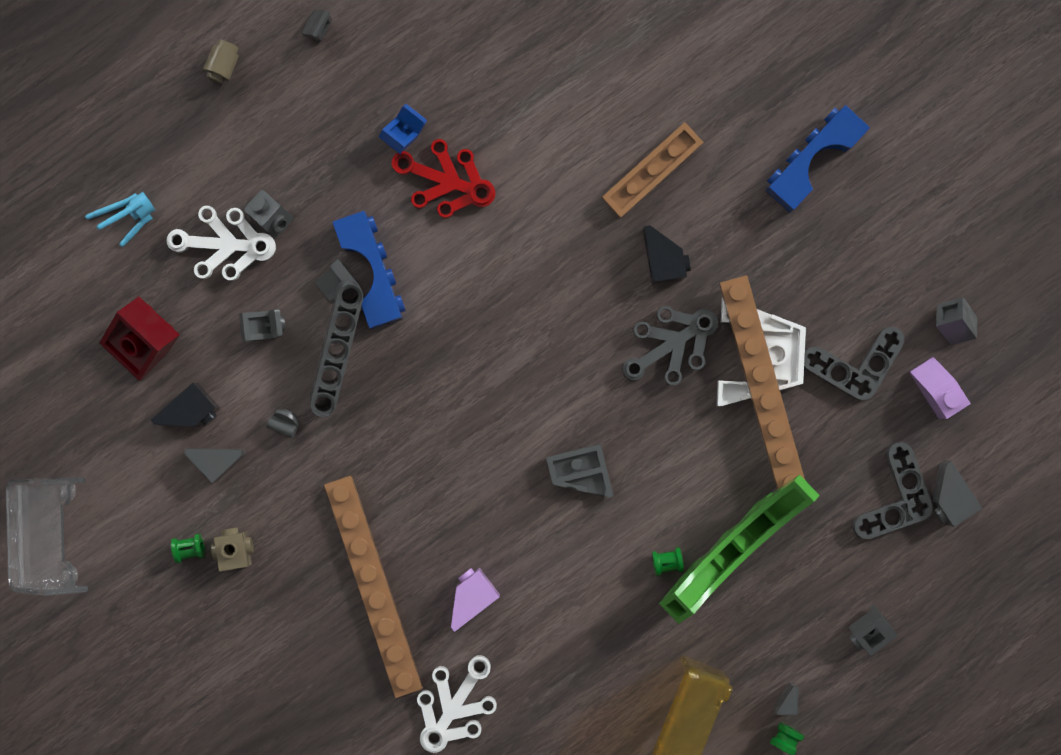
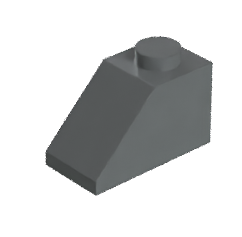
[932,460,982,527]

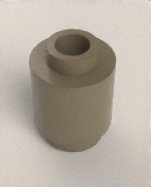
[203,39,239,84]

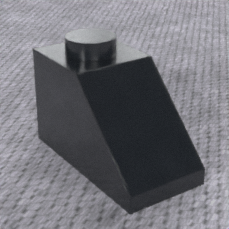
[643,225,691,284]
[151,382,220,427]

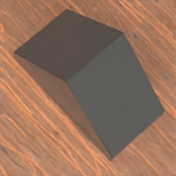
[185,448,246,483]

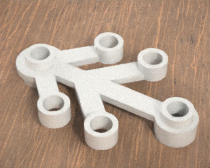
[167,206,276,281]
[417,655,497,753]

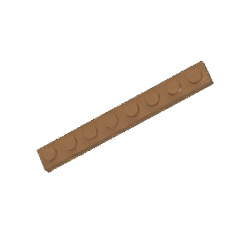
[719,275,805,490]
[324,475,423,698]

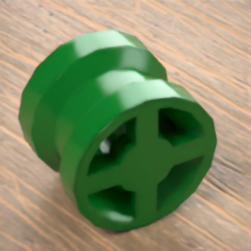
[770,722,805,755]

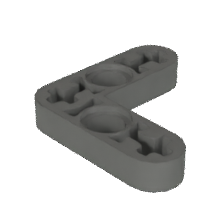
[804,327,904,400]
[852,442,933,539]

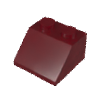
[99,296,180,381]

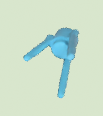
[85,192,155,247]

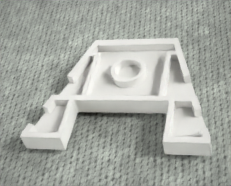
[716,297,806,406]

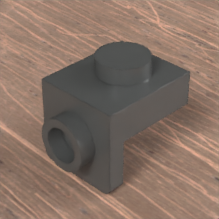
[243,189,294,238]
[239,309,285,342]

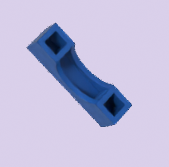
[765,105,870,213]
[333,211,406,329]

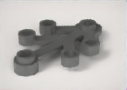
[622,306,718,385]

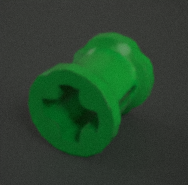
[171,533,205,564]
[652,547,684,577]

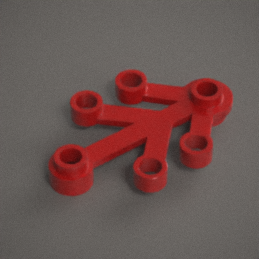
[392,139,496,219]

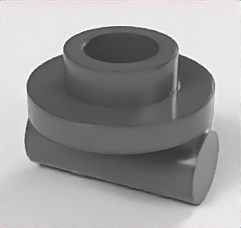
[267,409,300,438]

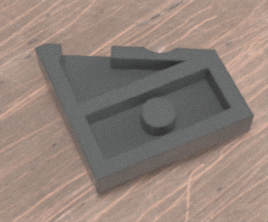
[546,444,614,498]

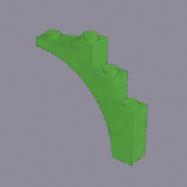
[659,474,819,624]

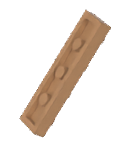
[602,122,704,219]

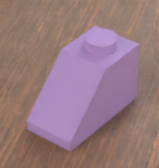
[909,357,971,419]
[451,568,500,632]

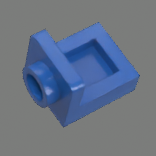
[378,104,427,154]

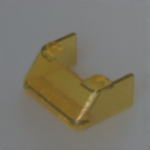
[643,656,733,755]

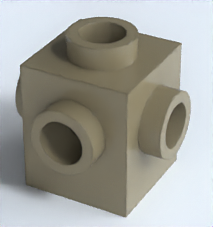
[211,527,254,571]

